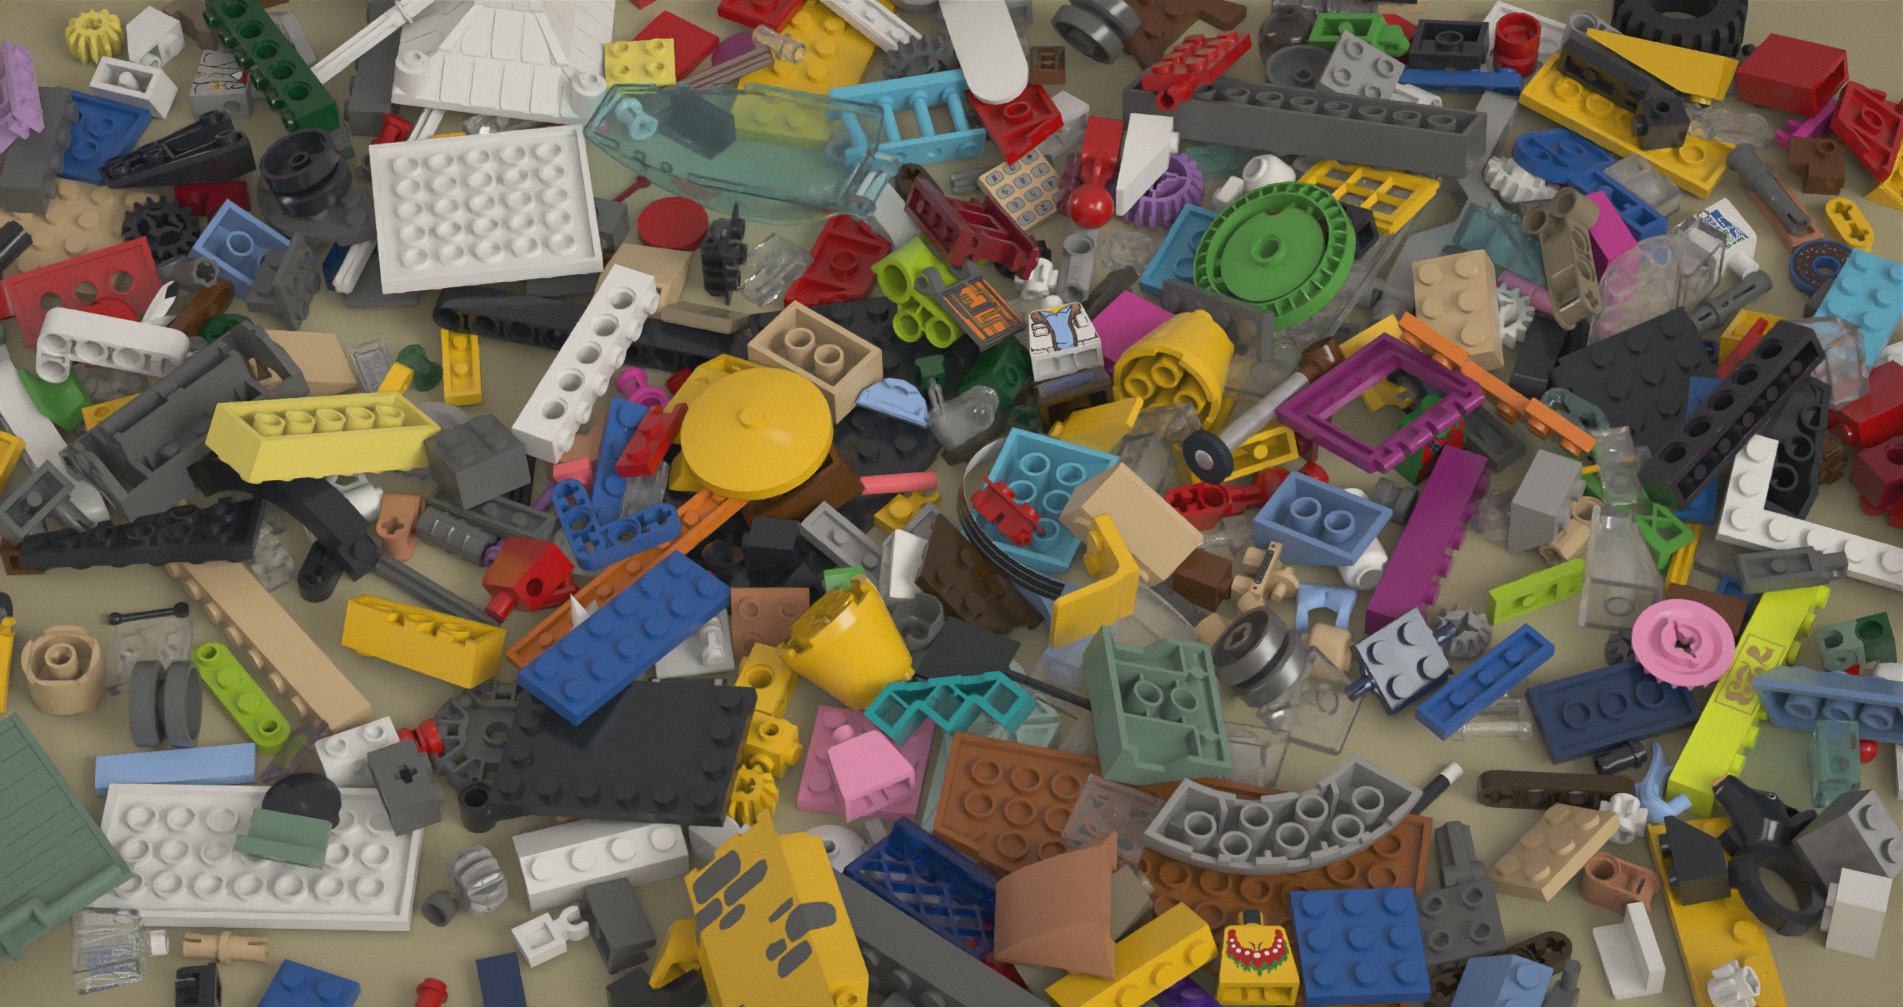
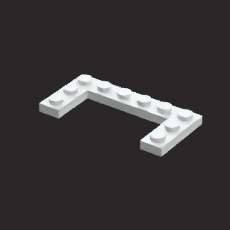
[1715,434,1903,592]

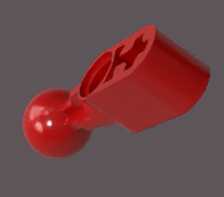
[1068,116,1125,230]
[1163,466,1290,532]

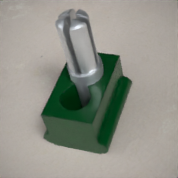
[915,354,947,417]

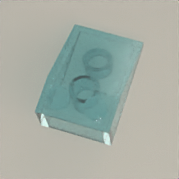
[1451,201,1548,288]

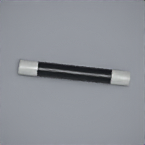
[1409,762,1463,815]

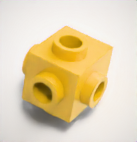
[740,711,803,779]

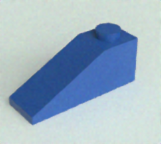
[1567,165,1668,265]

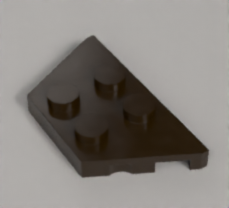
[914,513,1045,634]

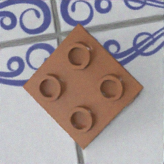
[731,588,810,661]

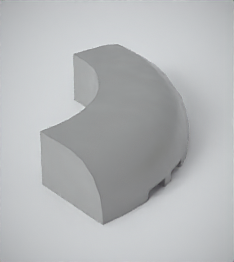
[1143,753,1423,875]

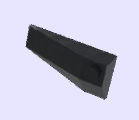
[1760,375,1832,520]

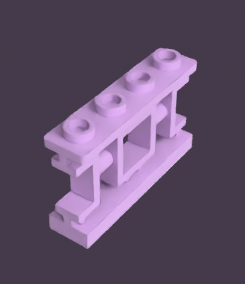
[0,40,45,166]

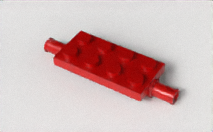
[1141,30,1252,111]

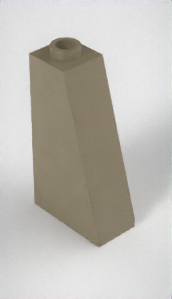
[1013,864,1155,1006]

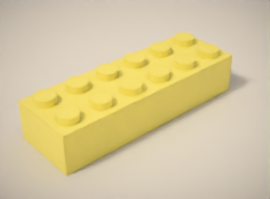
[205,391,441,484]

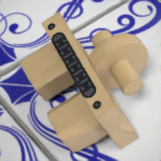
[1231,541,1300,606]

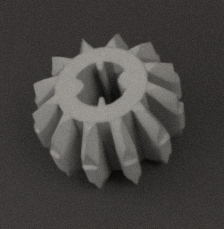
[446,844,509,917]

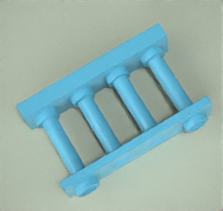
[828,69,987,177]

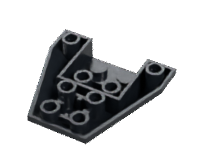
[98,110,257,189]

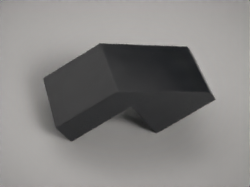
[606,966,706,1007]

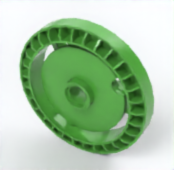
[1193,181,1356,332]

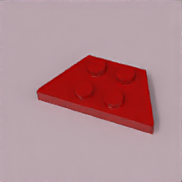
[1830,80,1903,183]
[964,82,1064,166]
[784,203,892,308]

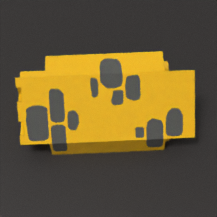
[684,806,869,1007]

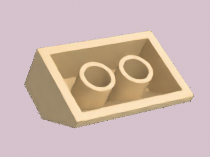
[1058,462,1204,593]

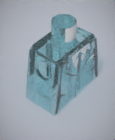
[1807,720,1861,809]

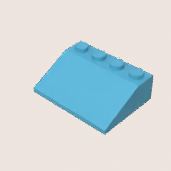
[961,427,1120,576]

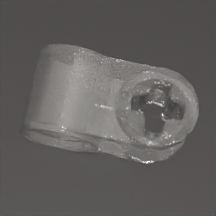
[924,385,999,451]

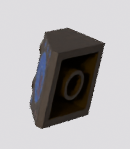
[1030,365,1115,434]

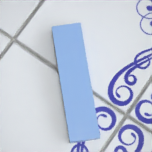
[95,743,257,797]

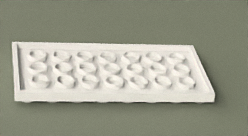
[82,783,424,931]

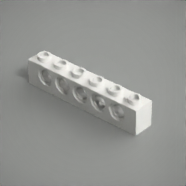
[512,264,660,464]

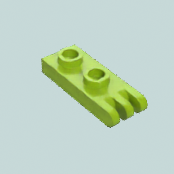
[1486,558,1586,626]

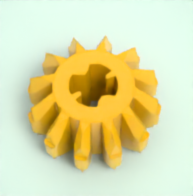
[726,762,779,826]

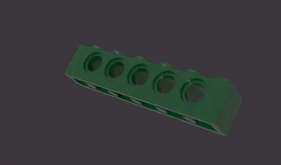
[202,0,340,133]

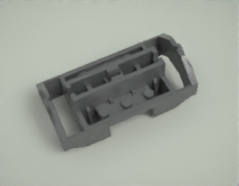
[58,320,310,523]

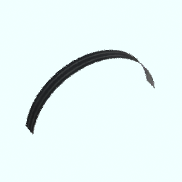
[956,434,1065,601]

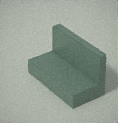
[234,808,332,870]

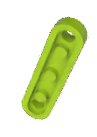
[191,642,293,756]

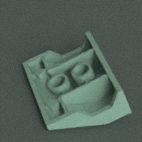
[1083,625,1233,786]

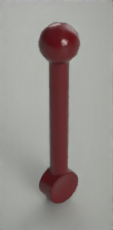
[612,174,651,202]

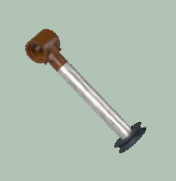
[1182,336,1346,484]

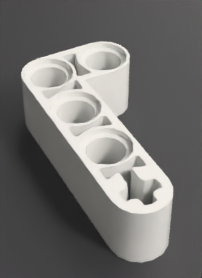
[36,307,190,383]

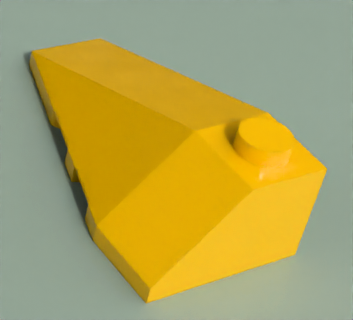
[1586,28,1739,105]

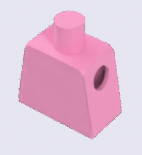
[827,725,916,823]

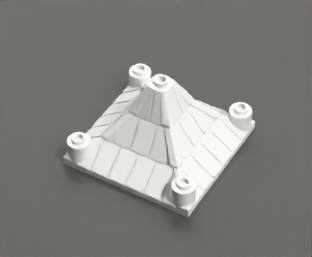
[391,0,616,127]

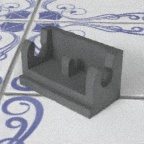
[580,877,656,975]

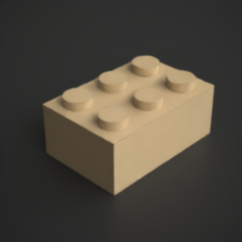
[1412,249,1504,370]
[747,300,883,425]

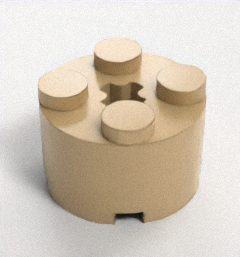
[21,625,108,715]

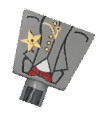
[189,50,266,121]

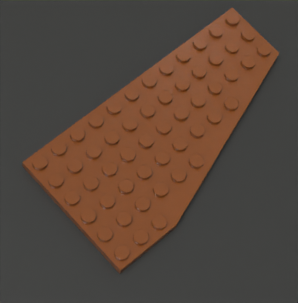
[932,731,1433,1007]

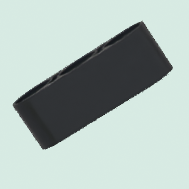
[1508,313,1572,405]

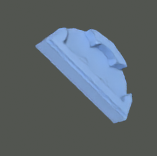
[855,378,929,429]

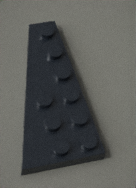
[18,494,267,571]

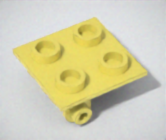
[604,38,676,100]

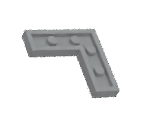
[800,501,959,592]

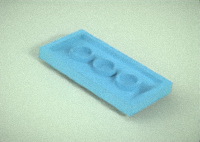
[1808,248,1903,377]

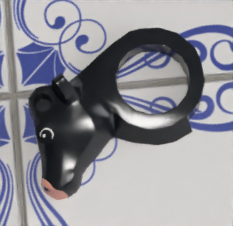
[1712,773,1825,937]

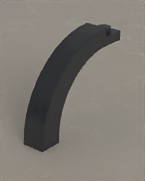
[186,450,383,582]

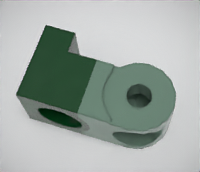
[1816,612,1897,671]

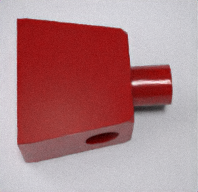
[482,536,575,623]

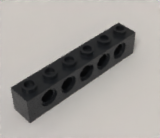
[1636,320,1826,512]

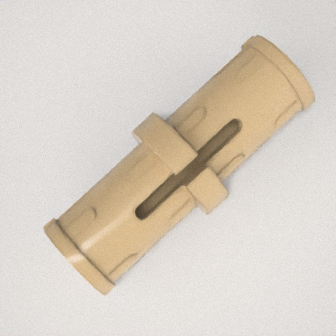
[183,931,270,964]

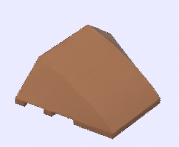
[994,829,1117,981]

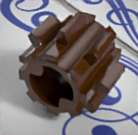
[1818,437,1848,486]

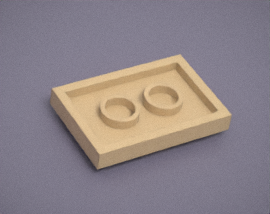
[1486,803,1621,903]

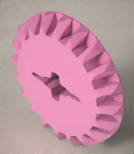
[1631,599,1735,691]

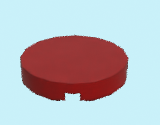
[638,197,709,252]

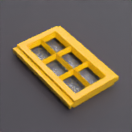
[1297,159,1440,235]

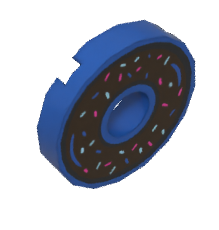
[1789,239,1853,297]

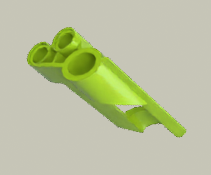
[871,232,989,348]

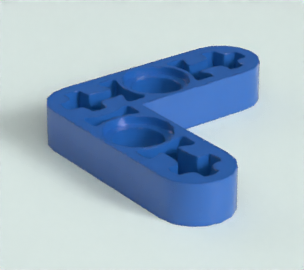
[551,478,682,571]

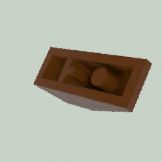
[741,441,866,530]

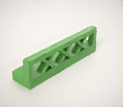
[1563,443,1695,579]

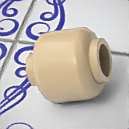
[1301,623,1356,679]

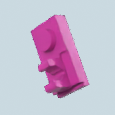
[1775,98,1837,151]

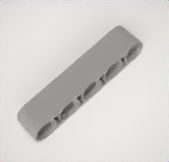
[1561,10,1713,128]

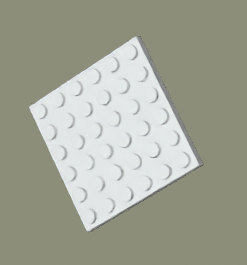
[369,124,604,294]

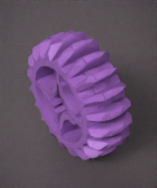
[1108,153,1204,231]

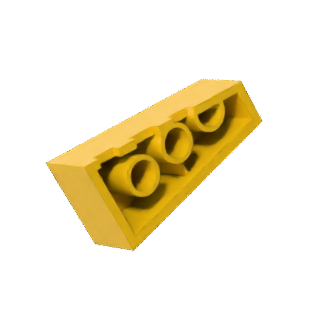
[341,593,507,689]

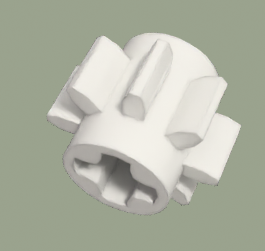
[1014,258,1059,303]
[1599,793,1648,844]
[1707,960,1761,1007]

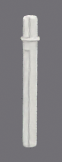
[310,0,434,85]

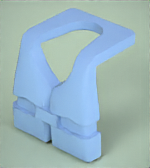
[1294,581,1359,638]

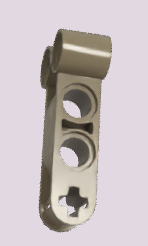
[1522,187,1602,331]

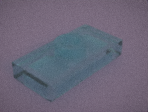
[1185,145,1259,181]

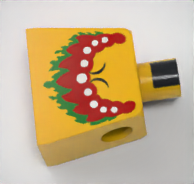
[1215,909,1300,1006]

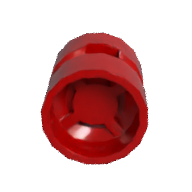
[1492,12,1541,79]

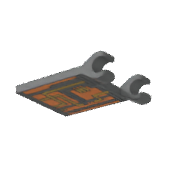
[914,256,1028,350]

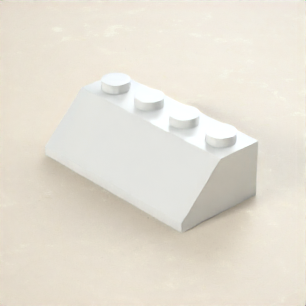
[512,819,689,913]

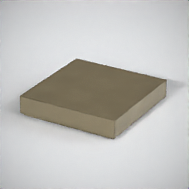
[660,301,751,334]

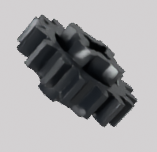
[121,196,201,265]

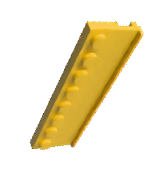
[1645,816,1788,1007]

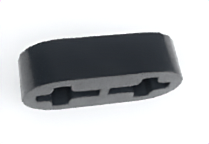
[297,540,344,603]

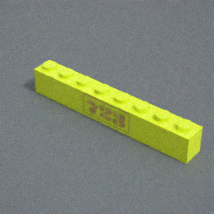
[1665,585,1831,819]

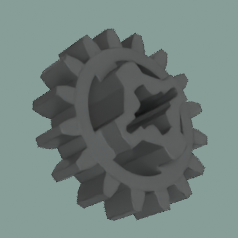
[882,34,959,80]

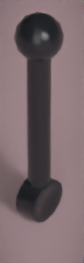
[108,602,190,627]

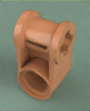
[376,492,426,563]
[1579,852,1663,917]

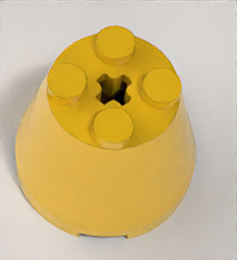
[1113,310,1235,441]
[776,574,915,711]

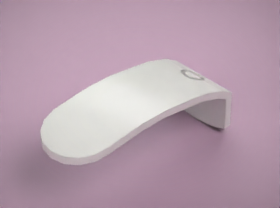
[938,0,1030,105]

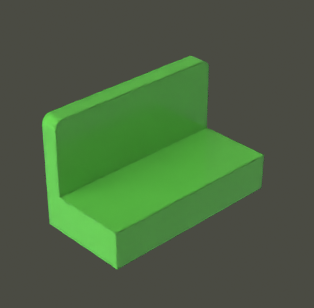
[17,367,94,432]

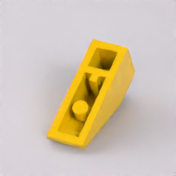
[1047,396,1144,453]

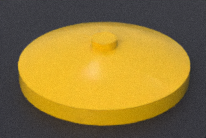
[680,367,833,500]

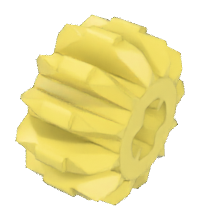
[65,8,125,65]

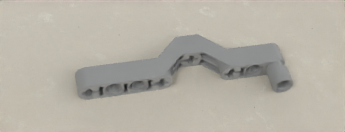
[1342,90,1521,315]

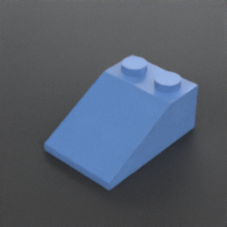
[186,199,318,300]
[1253,470,1393,566]

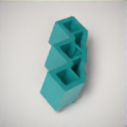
[863,671,1038,747]

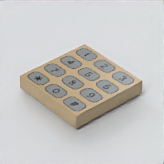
[976,147,1072,233]

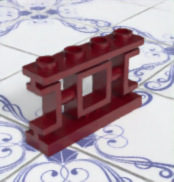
[904,177,1040,281]

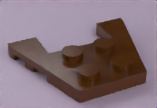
[1121,0,1247,71]

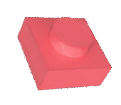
[553,457,595,500]

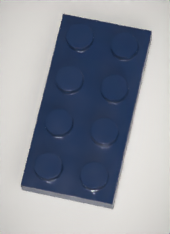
[1524,659,1702,765]

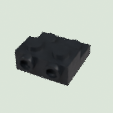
[1409,19,1490,71]

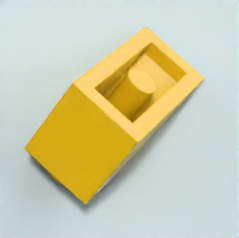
[649,918,705,989]

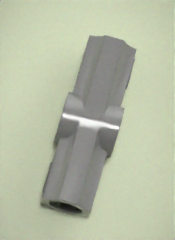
[1057,218,1100,304]

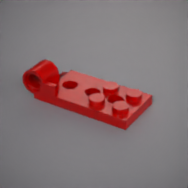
[0,236,162,348]

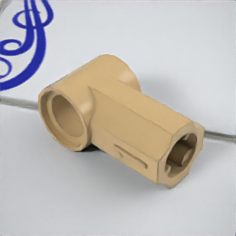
[1539,496,1605,567]

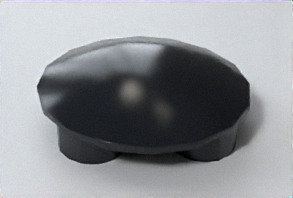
[261,772,342,830]

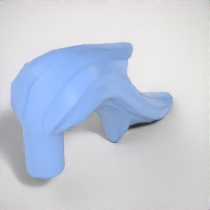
[1635,741,1692,826]

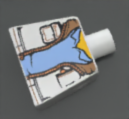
[1029,295,1104,382]

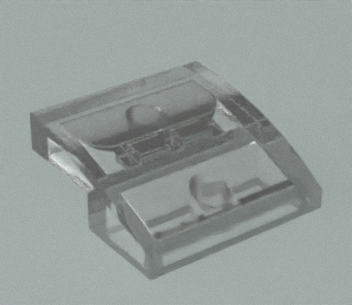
[104,618,194,697]

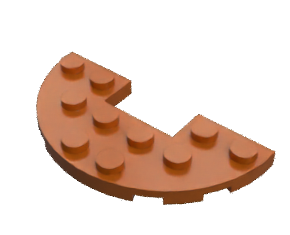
[1398,311,1597,458]

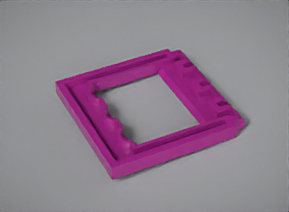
[1275,332,1486,474]

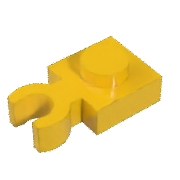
[874,490,941,535]

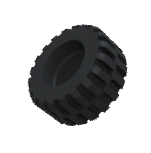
[1611,0,1748,59]

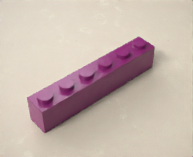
[1364,444,1492,635]

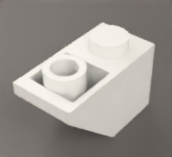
[126,6,185,69]

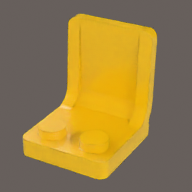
[1049,513,1140,649]

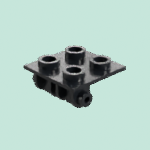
[700,203,748,306]

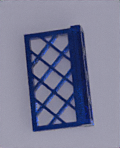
[842,816,999,961]

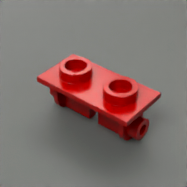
[971,475,1046,547]

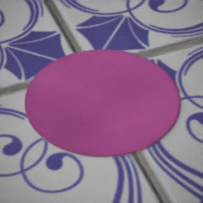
[712,32,757,66]

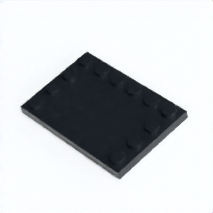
[487,681,758,827]

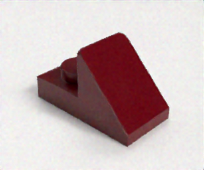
[174,181,252,225]

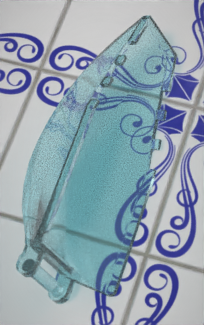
[582,83,902,226]

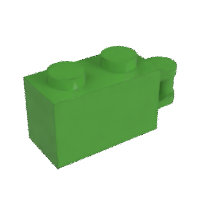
[1308,13,1411,57]

